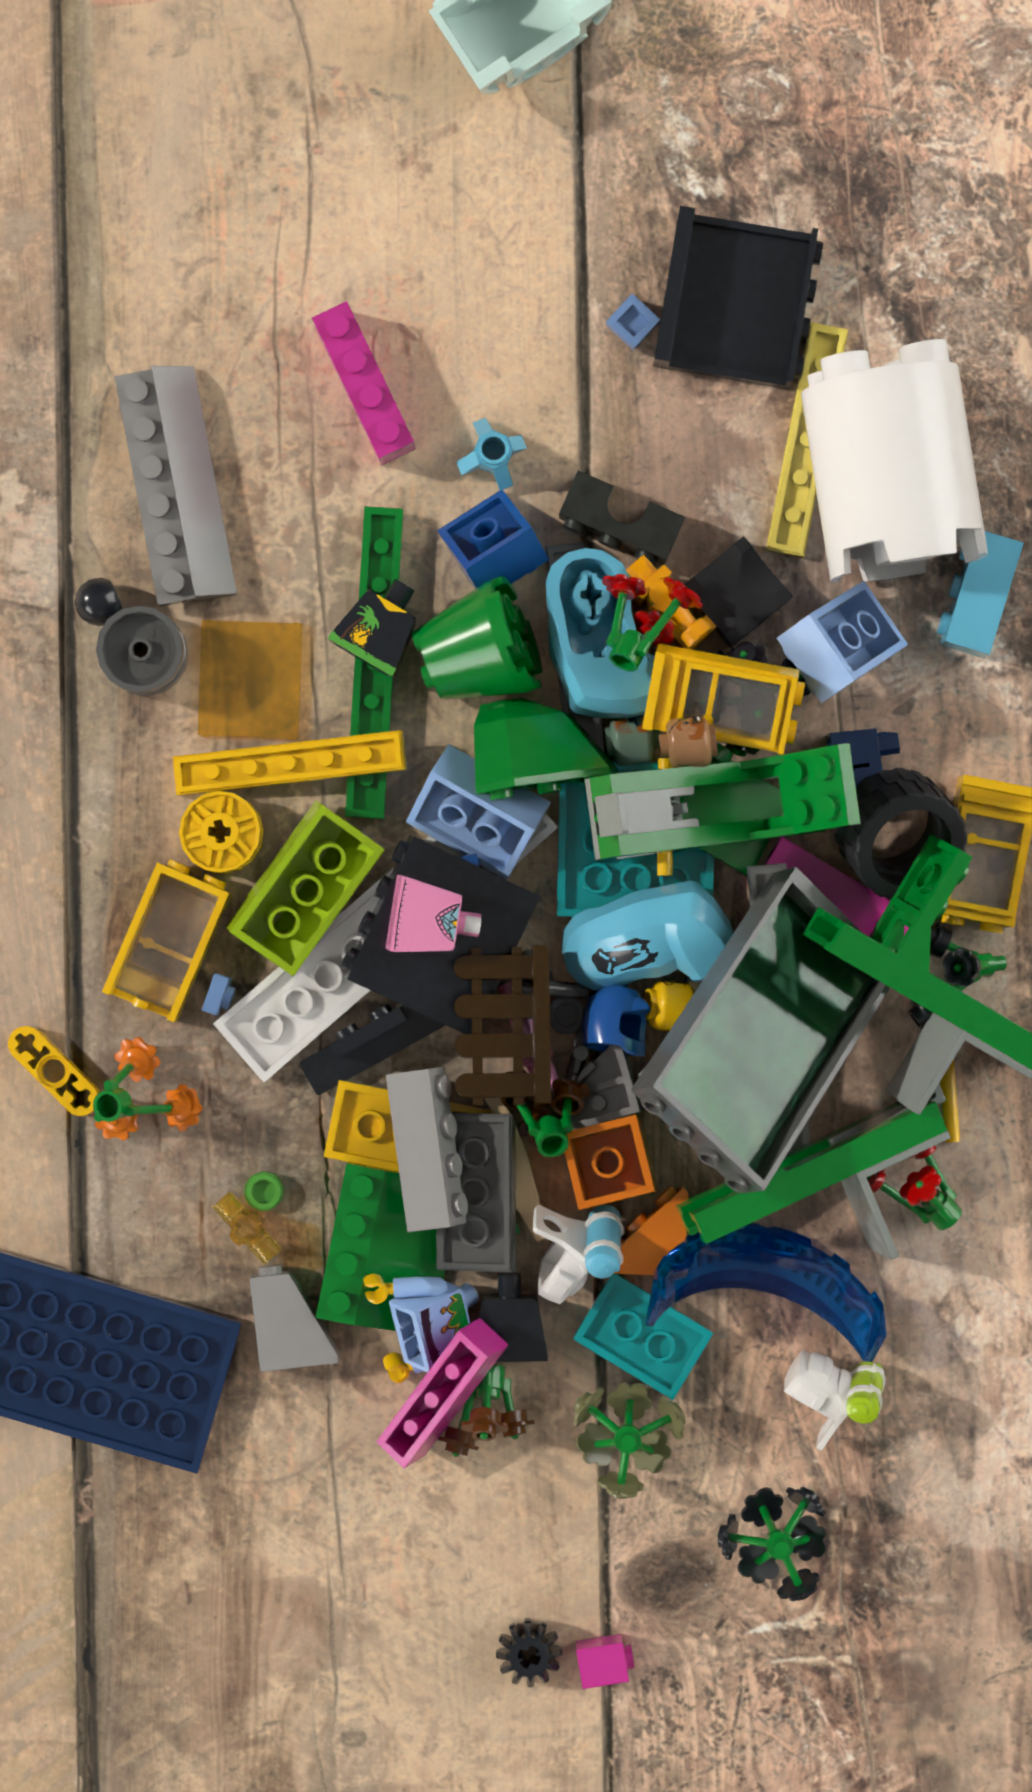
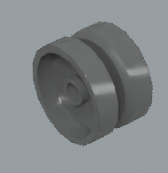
[96,606,189,697]

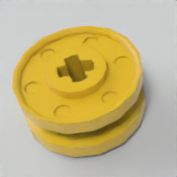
[179,791,264,874]

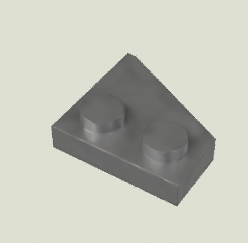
[571,1045,643,1130]

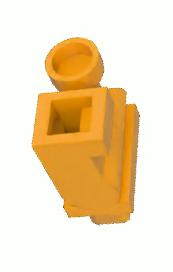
[626,555,717,650]

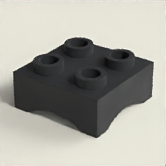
[684,536,793,648]

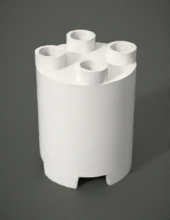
[801,339,988,583]

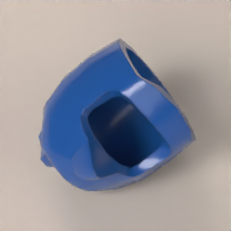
[580,984,651,1056]

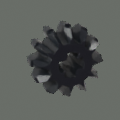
[496,1618,562,1688]

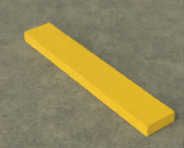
[172,730,407,796]

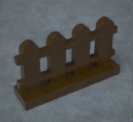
[454,945,551,1107]

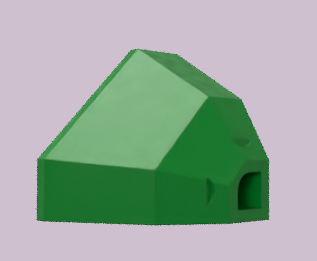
[474,698,618,801]

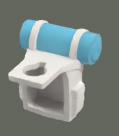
[533,1205,624,1304]

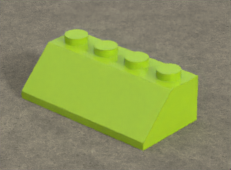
[225,800,385,977]

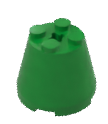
[412,576,543,700]

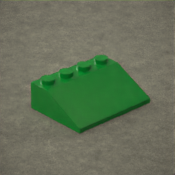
[316,1162,445,1331]

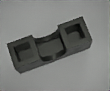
[559,470,685,567]

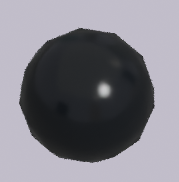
[75,577,123,626]

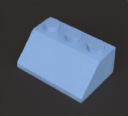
[406,744,551,880]

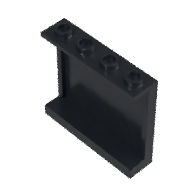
[653,206,823,389]
[341,835,540,1034]

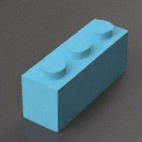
[936,531,1024,658]

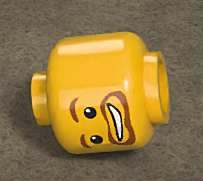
[643,980,695,1031]

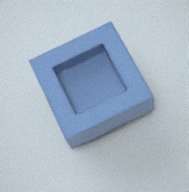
[605,294,660,351]
[202,973,236,1015]

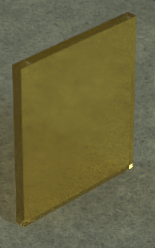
[198,619,303,740]

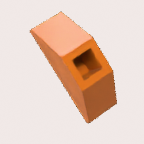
[613,1185,688,1276]

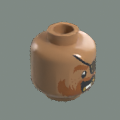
[659,715,718,768]

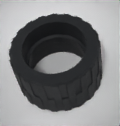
[834,768,967,900]

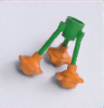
[93,1037,203,1141]

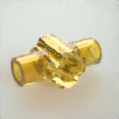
[212,1191,283,1265]

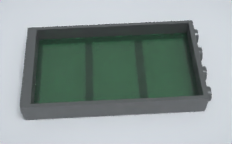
[631,867,890,1193]

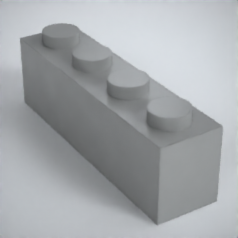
[386,1066,468,1232]

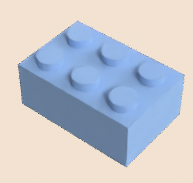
[776,581,908,704]

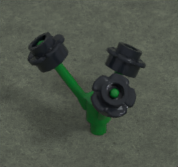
[908,922,1007,1029]

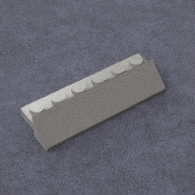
[114,366,237,607]

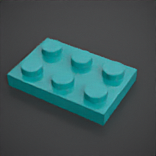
[573,1274,714,1400]

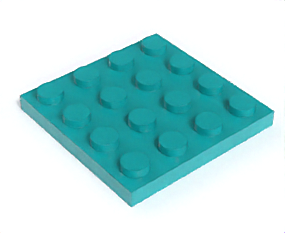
[557,762,714,917]

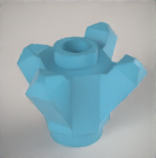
[456,417,527,491]

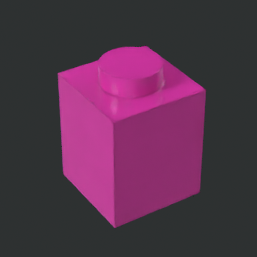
[575,1634,635,1689]

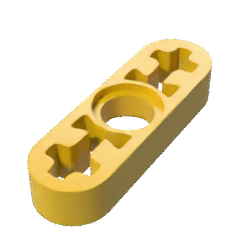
[8,1026,100,1116]

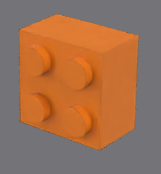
[565,1115,659,1210]

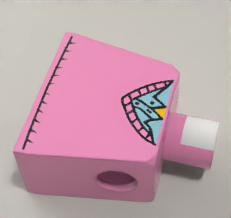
[386,874,481,952]

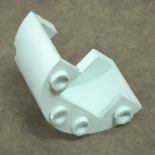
[429,0,612,94]

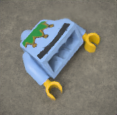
[363,1274,479,1383]

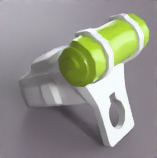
[784,1350,886,1451]

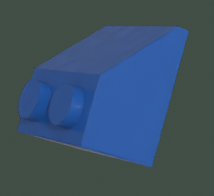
[437,490,549,589]

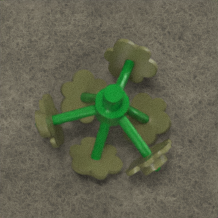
[573,1383,686,1499]

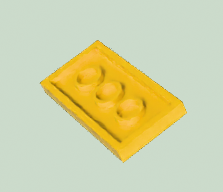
[323,1080,492,1172]

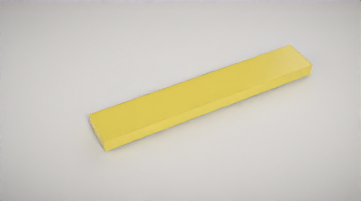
[765,322,848,558]

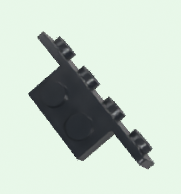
[300,1004,446,1095]

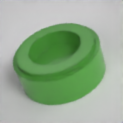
[244,1171,284,1211]

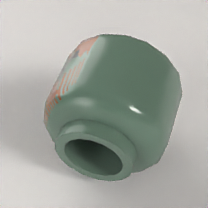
[604,715,660,766]

